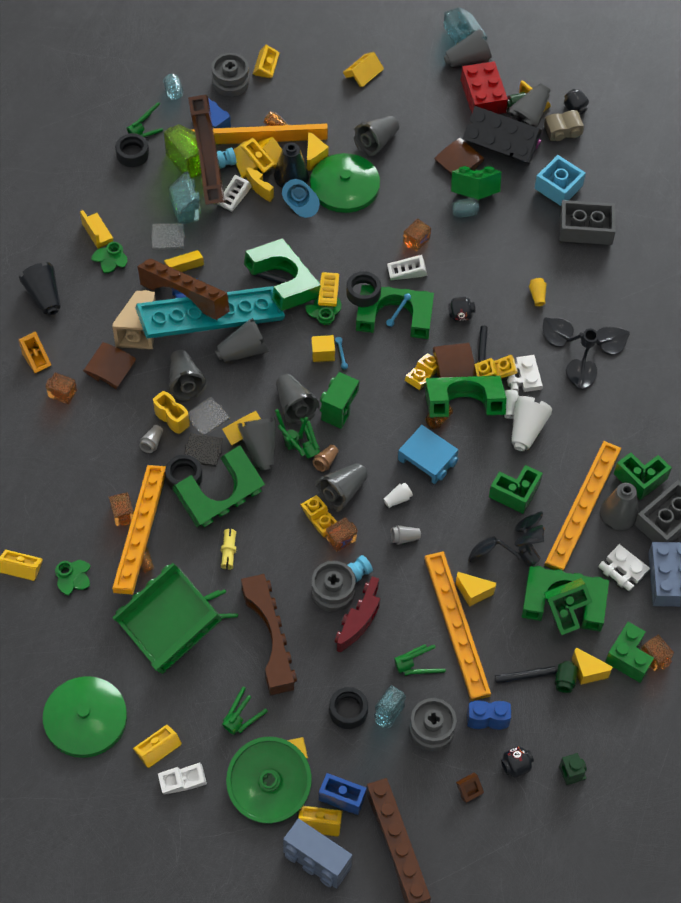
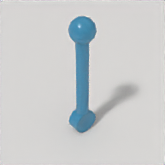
[386,293,411,327]
[335,337,348,369]

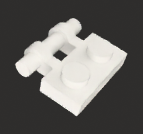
[507,355,543,392]
[598,544,650,592]

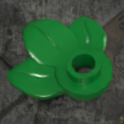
[91,242,128,273]
[305,296,341,325]
[55,560,91,596]

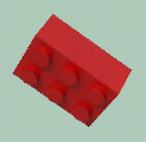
[461,61,508,114]

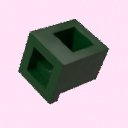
[559,753,587,786]

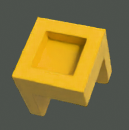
[311,335,335,362]

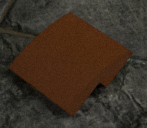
[434,138,485,175]
[83,342,136,389]
[433,343,476,378]

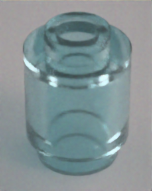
[163,74,183,100]
[452,198,479,218]

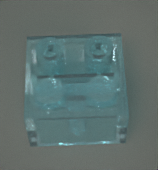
[443,7,488,45]
[169,172,201,225]

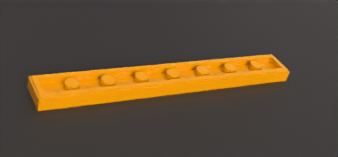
[189,124,328,146]
[544,441,621,571]
[112,465,166,595]
[424,551,491,701]

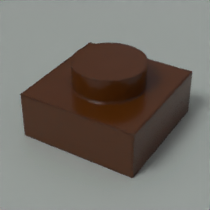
[456,772,484,803]

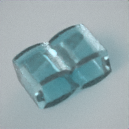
[374,685,406,728]

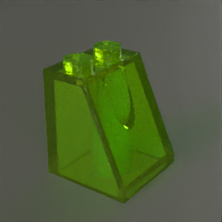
[164,124,201,181]

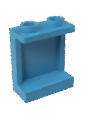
[398,425,459,484]

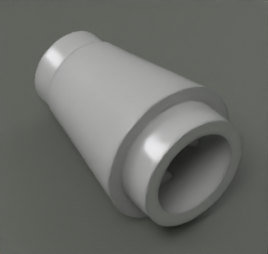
[139,425,163,453]
[391,525,421,545]

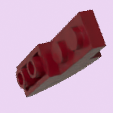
[335,576,380,652]

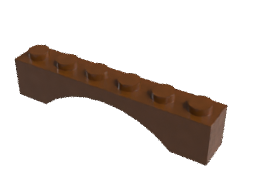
[188,95,225,205]
[137,258,230,320]
[241,574,297,696]
[366,778,431,903]

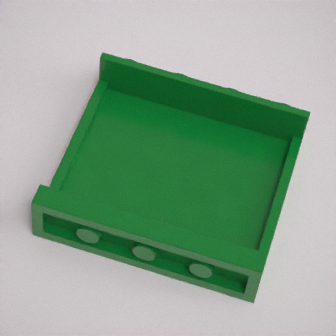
[112,563,223,674]

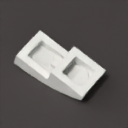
[158,763,207,794]

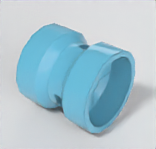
[217,147,237,169]
[347,555,373,582]

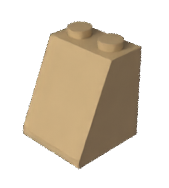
[112,290,156,349]

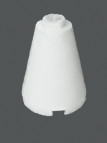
[511,396,552,451]

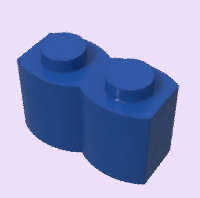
[467,701,511,729]

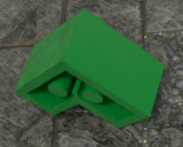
[451,166,502,200]
[320,372,359,429]
[614,452,672,500]
[489,465,543,514]
[544,578,592,635]
[605,622,654,683]

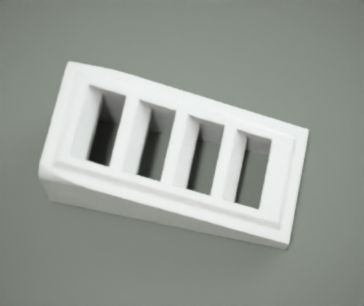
[217,175,252,212]
[387,255,427,280]

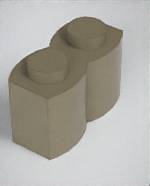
[544,110,584,141]

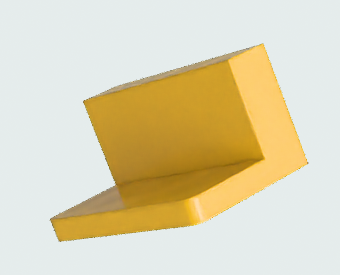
[343,52,384,87]
[80,210,114,249]

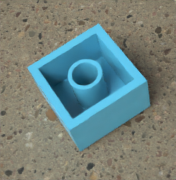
[534,155,586,206]

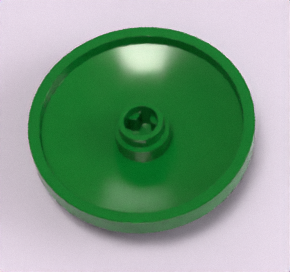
[310,153,380,213]
[43,676,127,758]
[226,737,312,824]

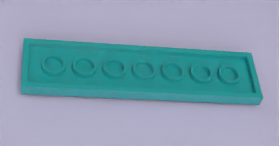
[135,286,285,339]

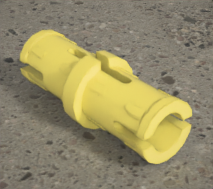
[221,529,236,570]

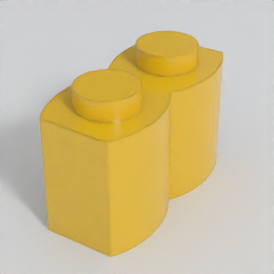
[153,391,190,434]

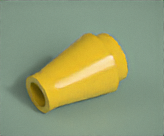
[529,278,547,306]

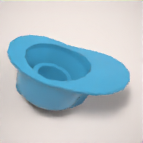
[282,179,320,218]

